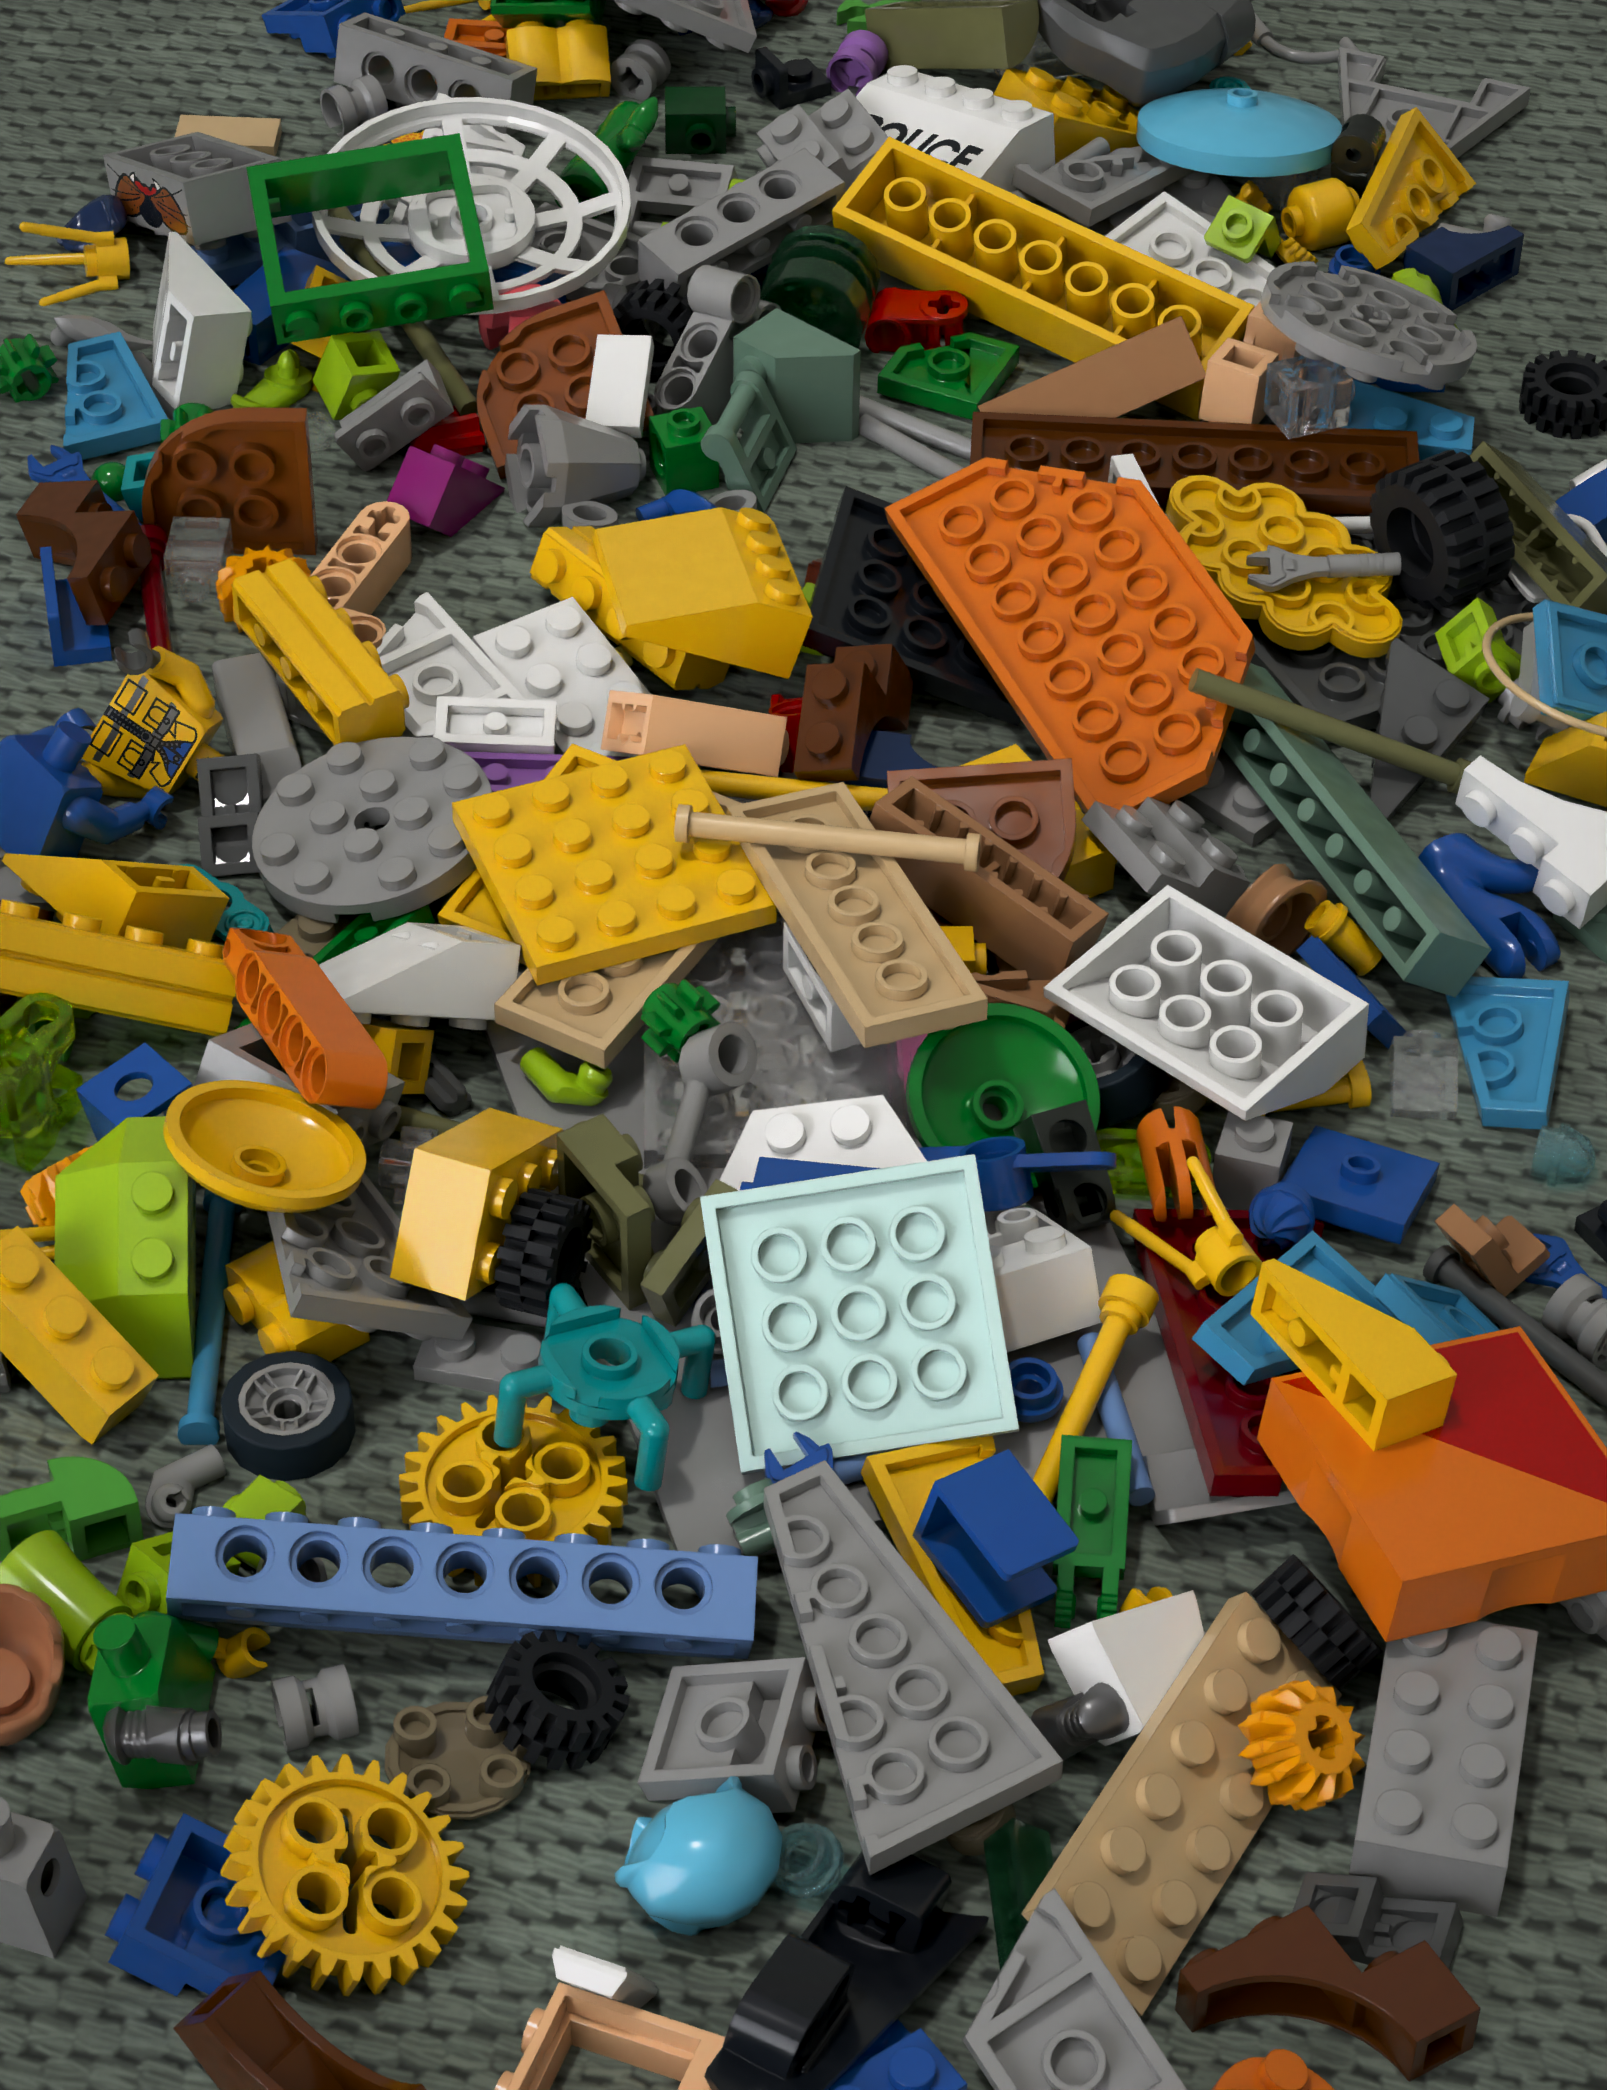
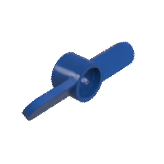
[918,1136,1116,1212]

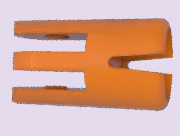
[1136,1106,1216,1222]

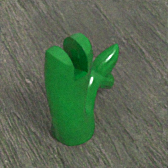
[554,97,658,219]

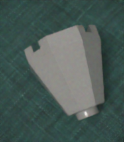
[505,405,646,527]

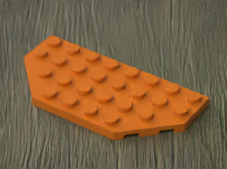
[884,457,1255,814]

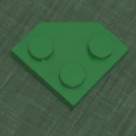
[877,332,1020,420]

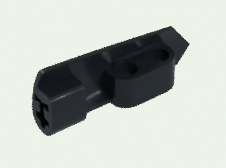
[704,1851,989,2090]

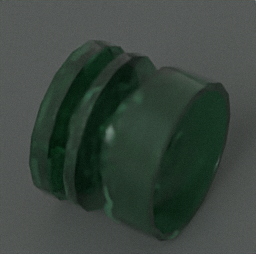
[760,225,881,349]

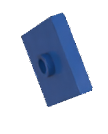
[1280,1126,1440,1244]

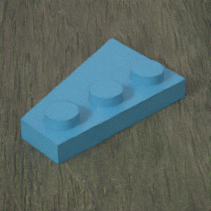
[63,331,168,460]
[1192,1230,1400,1386]

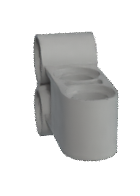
[654,265,781,426]

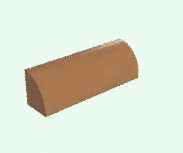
[978,316,1206,418]
[869,776,1109,980]

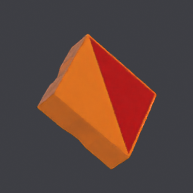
[1257,1326,1607,1642]

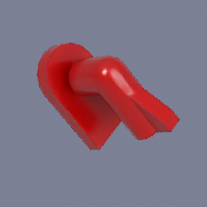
[410,406,485,456]

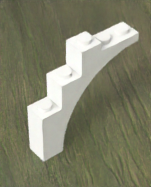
[1455,755,1607,929]

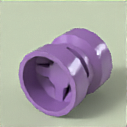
[826,30,888,96]

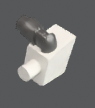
[1030,1586,1206,1761]

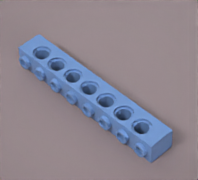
[166,1506,758,1659]

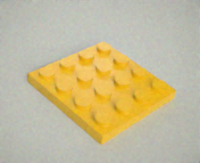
[452,744,777,986]

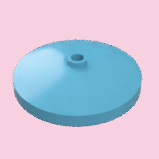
[1136,88,1342,177]

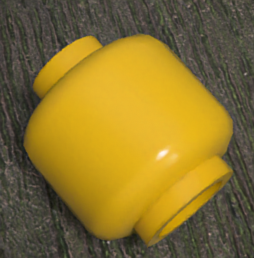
[1281,178,1360,251]

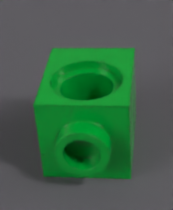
[649,406,719,496]

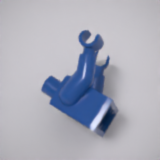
[0,708,174,858]

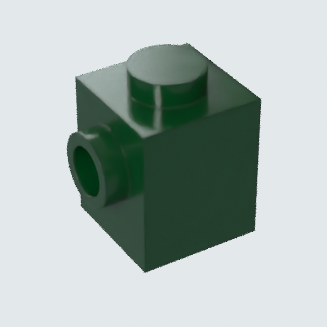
[665,86,736,155]

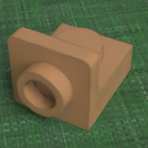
[1434,1204,1550,1297]

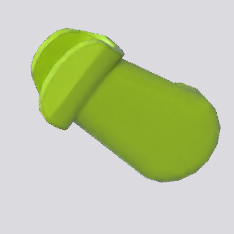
[231,349,312,408]

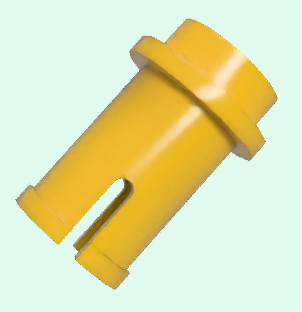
[1304,900,1383,976]

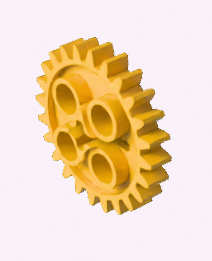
[399,1395,628,1588]
[220,1754,469,1997]

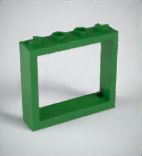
[246,133,494,345]

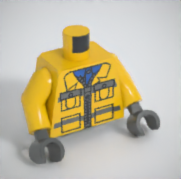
[82,628,224,798]

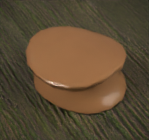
[1225,863,1327,956]

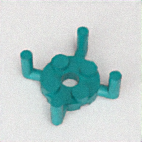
[493,1283,716,1491]

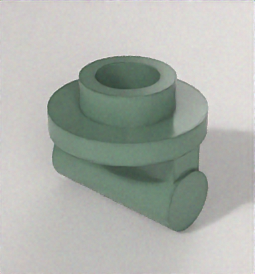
[726,1478,775,1556]

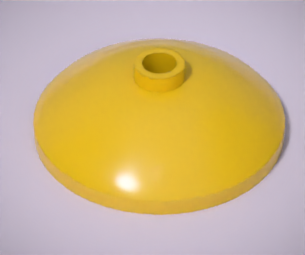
[163,1080,366,1213]

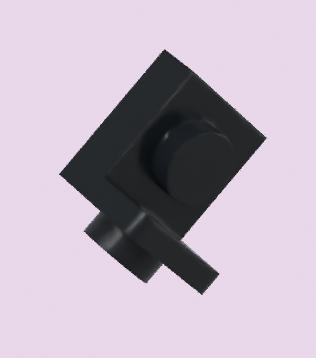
[751,46,832,110]

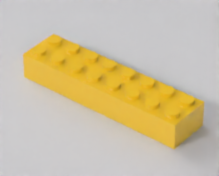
[832,137,1255,421]

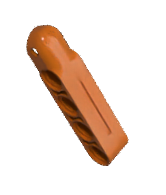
[222,927,388,1110]

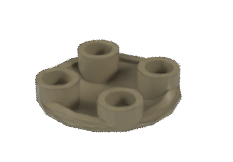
[385,1696,531,1820]

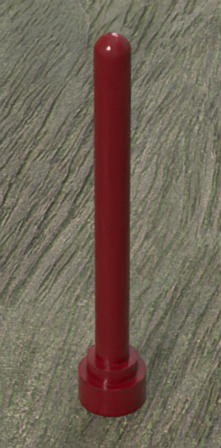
[140,524,173,652]

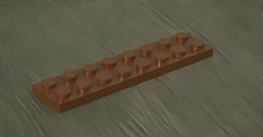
[970,412,1419,515]

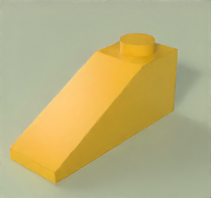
[1250,1258,1457,1451]

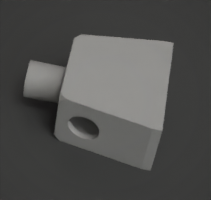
[0,1797,87,1959]

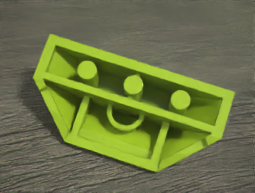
[54,1116,196,1379]

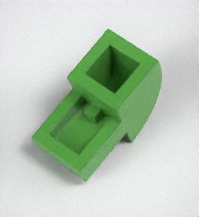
[0,1456,144,1561]

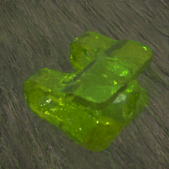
[0,993,84,1171]

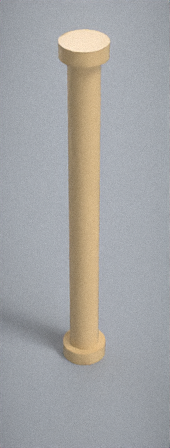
[674,804,982,872]

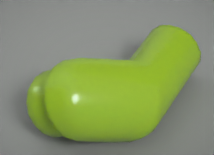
[520,1047,613,1107]

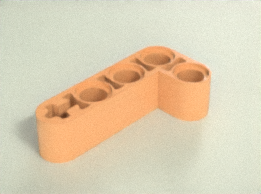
[310,501,412,649]

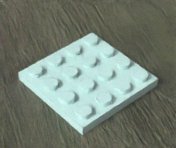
[700,1154,1019,1474]

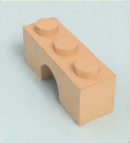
[1198,301,1309,424]

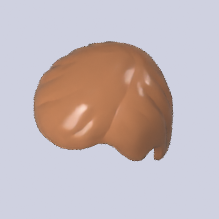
[0,1584,65,1747]

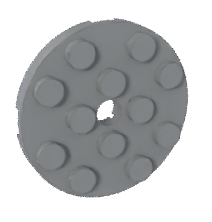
[1260,261,1477,390]
[252,737,492,923]

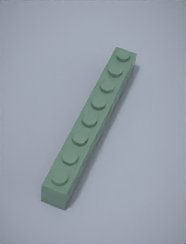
[1221,663,1492,998]

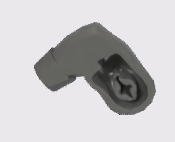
[1038,0,1256,107]

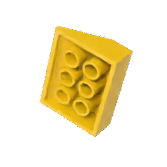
[592,507,813,679]

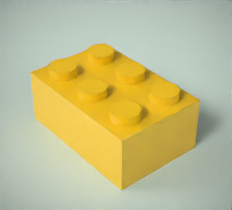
[390,1108,563,1301]

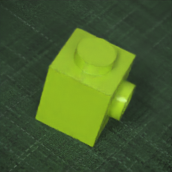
[312,331,401,420]

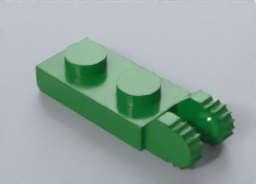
[1052,1435,1132,1628]

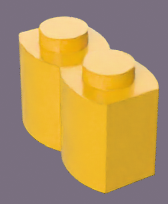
[505,19,611,101]
[223,1241,370,1362]

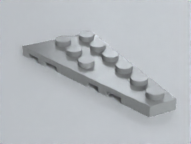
[267,1172,473,1341]
[764,1460,1063,1876]

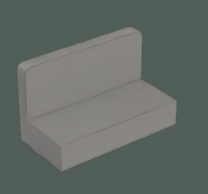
[1142,1448,1297,1526]

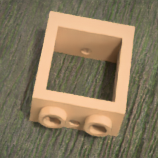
[601,690,789,777]
[495,1982,725,2090]

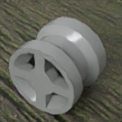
[610,39,671,101]

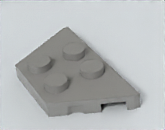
[962,1888,1187,2090]

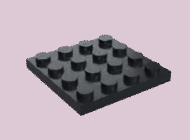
[802,486,1021,726]

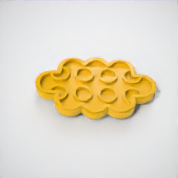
[1166,475,1403,658]

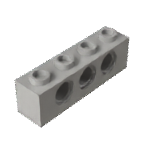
[334,12,537,136]
[638,148,845,298]

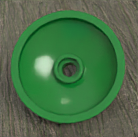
[906,1003,1100,1191]

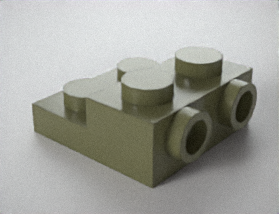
[556,1114,655,1310]

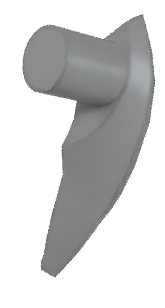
[50,315,153,352]

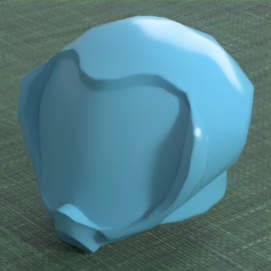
[615,1776,783,1936]

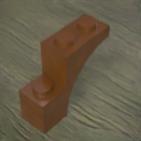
[16,480,153,625]
[793,644,913,782]
[1175,1905,1481,2082]
[173,1970,426,2090]

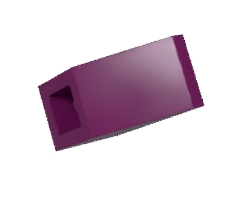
[387,444,505,537]

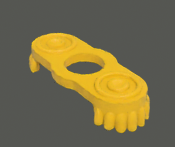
[1235,180,1318,264]

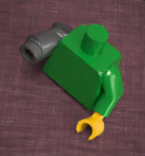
[87,1611,270,1789]

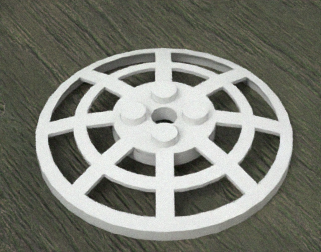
[312,97,631,315]

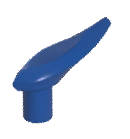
[635,489,717,521]

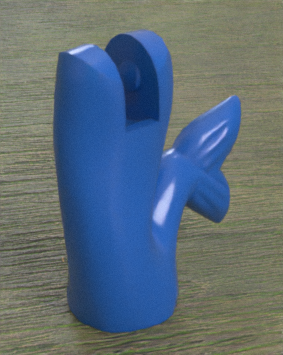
[1418,833,1561,979]

